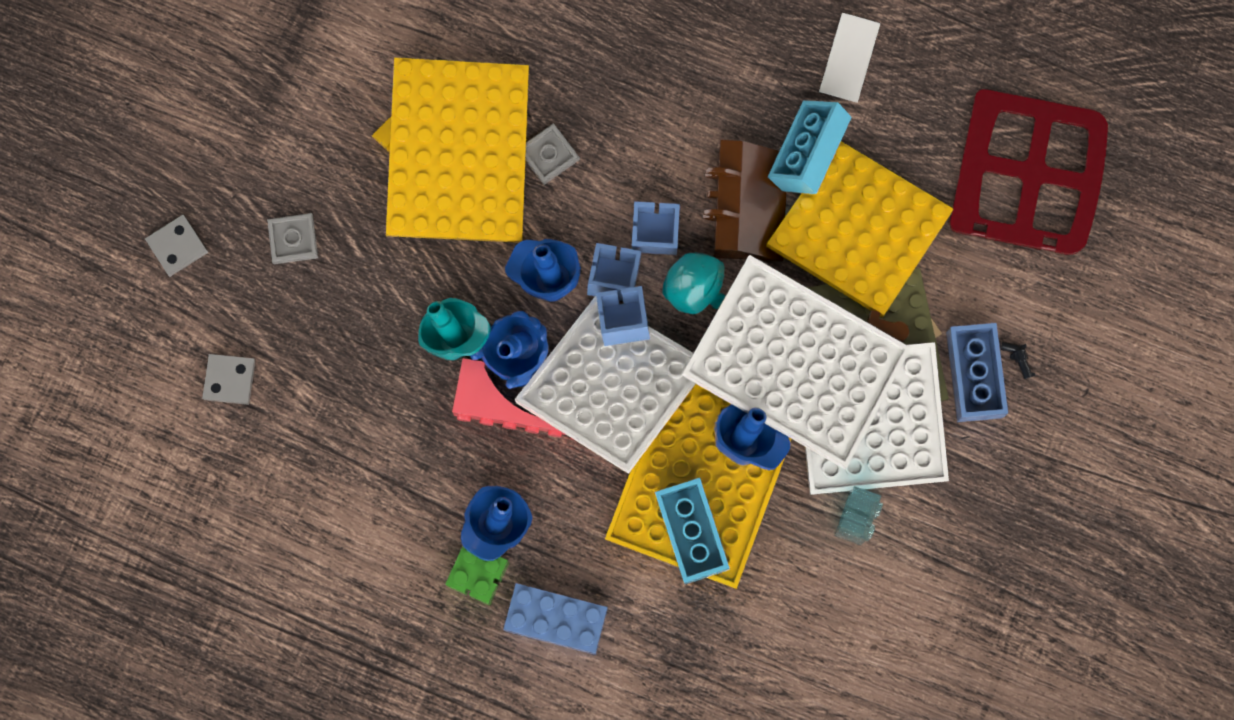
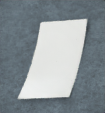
[819,13,880,103]

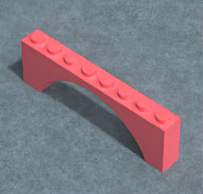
[452,358,576,441]

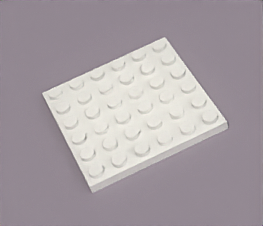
[515,296,696,474]
[805,342,949,495]

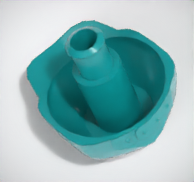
[662,253,726,314]
[418,298,491,360]

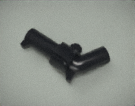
[1001,341,1036,380]

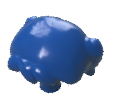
[470,311,549,389]

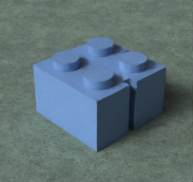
[632,201,680,255]
[587,243,641,301]
[596,286,650,346]

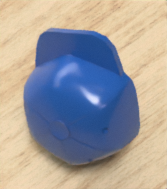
[505,239,581,302]
[714,404,791,470]
[461,486,533,561]

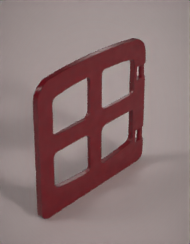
[950,89,1108,255]

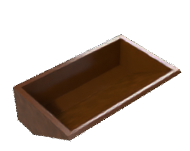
[703,140,786,262]

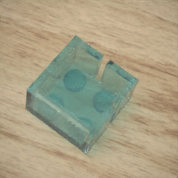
[834,486,883,546]

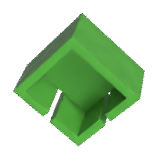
[445,546,509,606]

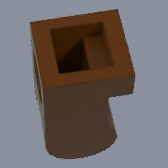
[867,310,909,343]

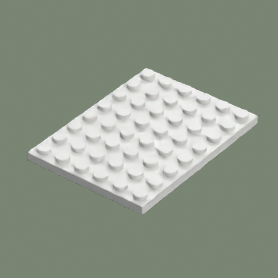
[682,255,911,469]

